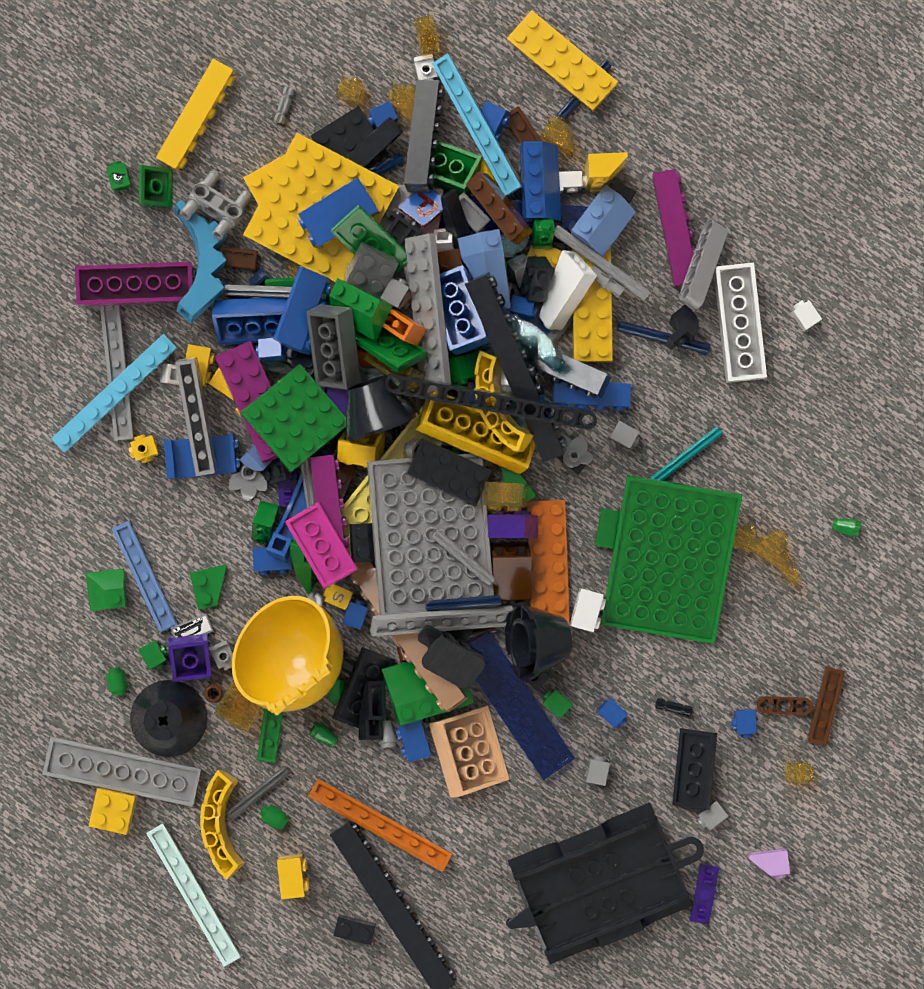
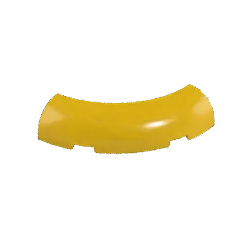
[475,351,534,452]
[200,770,245,880]

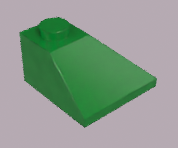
[86,569,129,611]

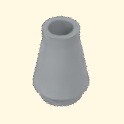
[379,720,398,749]

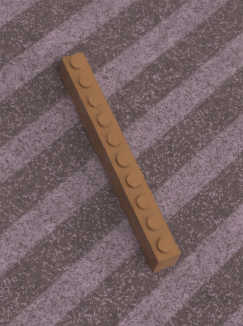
[349,562,468,712]

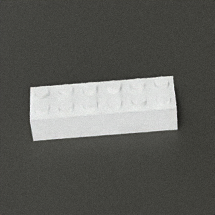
[714,262,767,383]

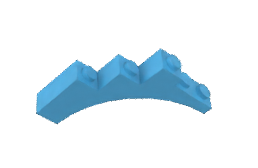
[174,200,228,324]

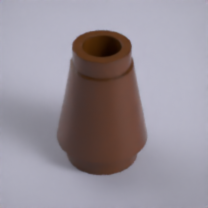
[204,684,223,703]

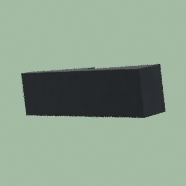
[441,189,472,270]

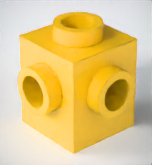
[129,434,160,463]

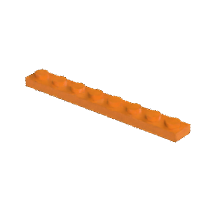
[308,779,452,872]

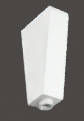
[539,250,597,330]

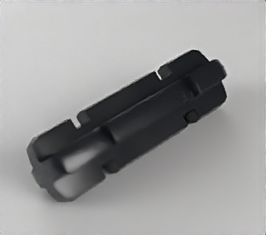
[655,698,693,716]

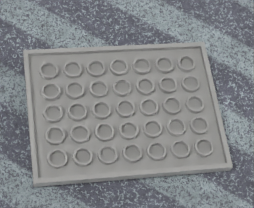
[367,454,495,615]

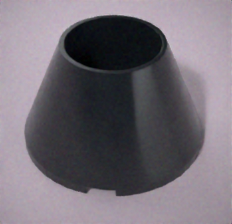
[346,375,420,441]
[505,603,572,681]

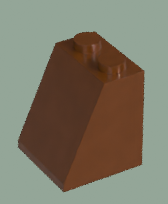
[490,542,532,602]

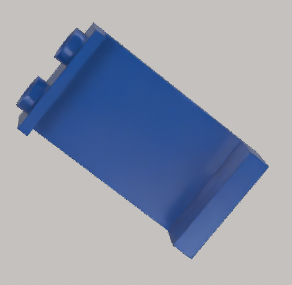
[298,178,379,249]
[164,434,241,479]

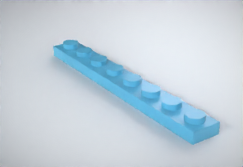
[432,53,523,197]
[51,334,177,453]

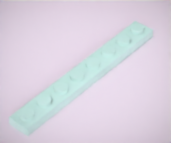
[146,823,241,967]

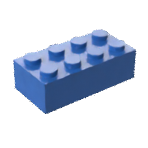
[440,265,490,355]

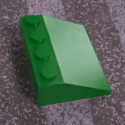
[381,661,474,726]

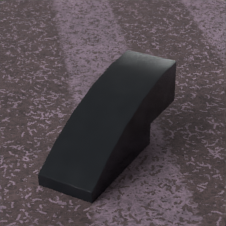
[358,681,386,740]

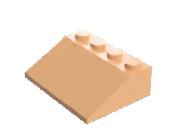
[429,706,509,797]

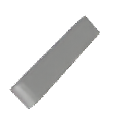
[679,219,728,309]

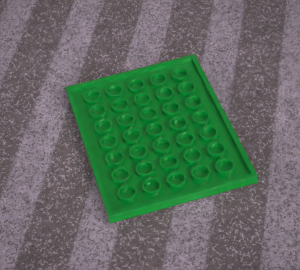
[601,475,743,644]

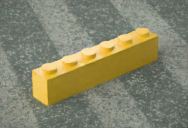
[156,59,235,172]

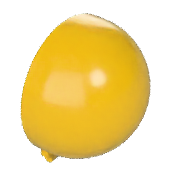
[232,596,343,715]

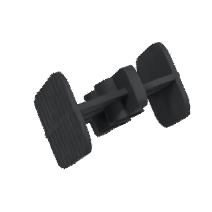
[418,625,485,688]

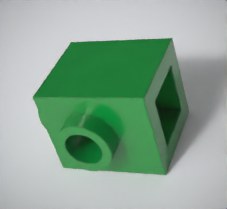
[138,640,169,671]

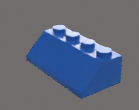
[519,141,561,222]
[273,266,335,355]
[212,298,288,345]

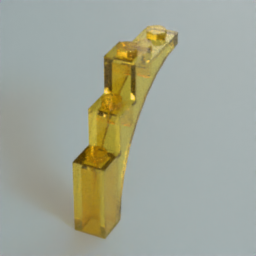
[733,523,800,586]

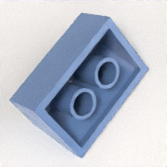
[571,184,636,257]

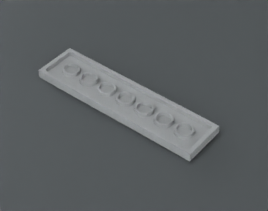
[405,233,452,393]
[42,736,202,807]

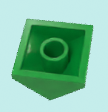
[139,165,172,208]

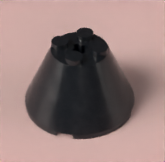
[130,680,207,757]

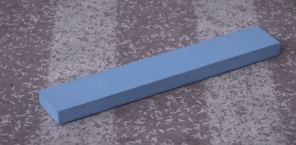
[112,521,178,633]

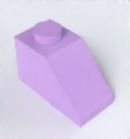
[747,849,790,879]

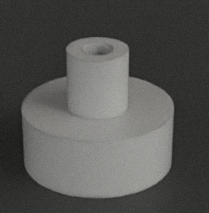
[404,439,420,458]

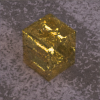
[784,761,813,784]

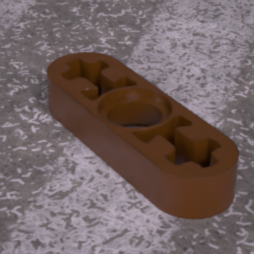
[756,696,813,715]

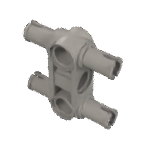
[179,171,252,240]

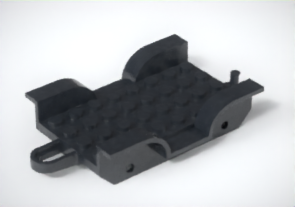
[506,802,704,964]

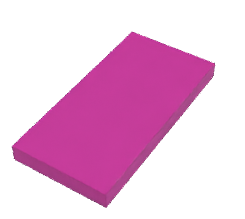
[285,502,358,589]

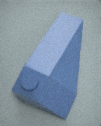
[457,229,511,309]

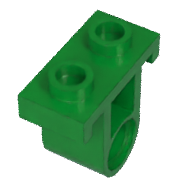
[251,501,279,544]

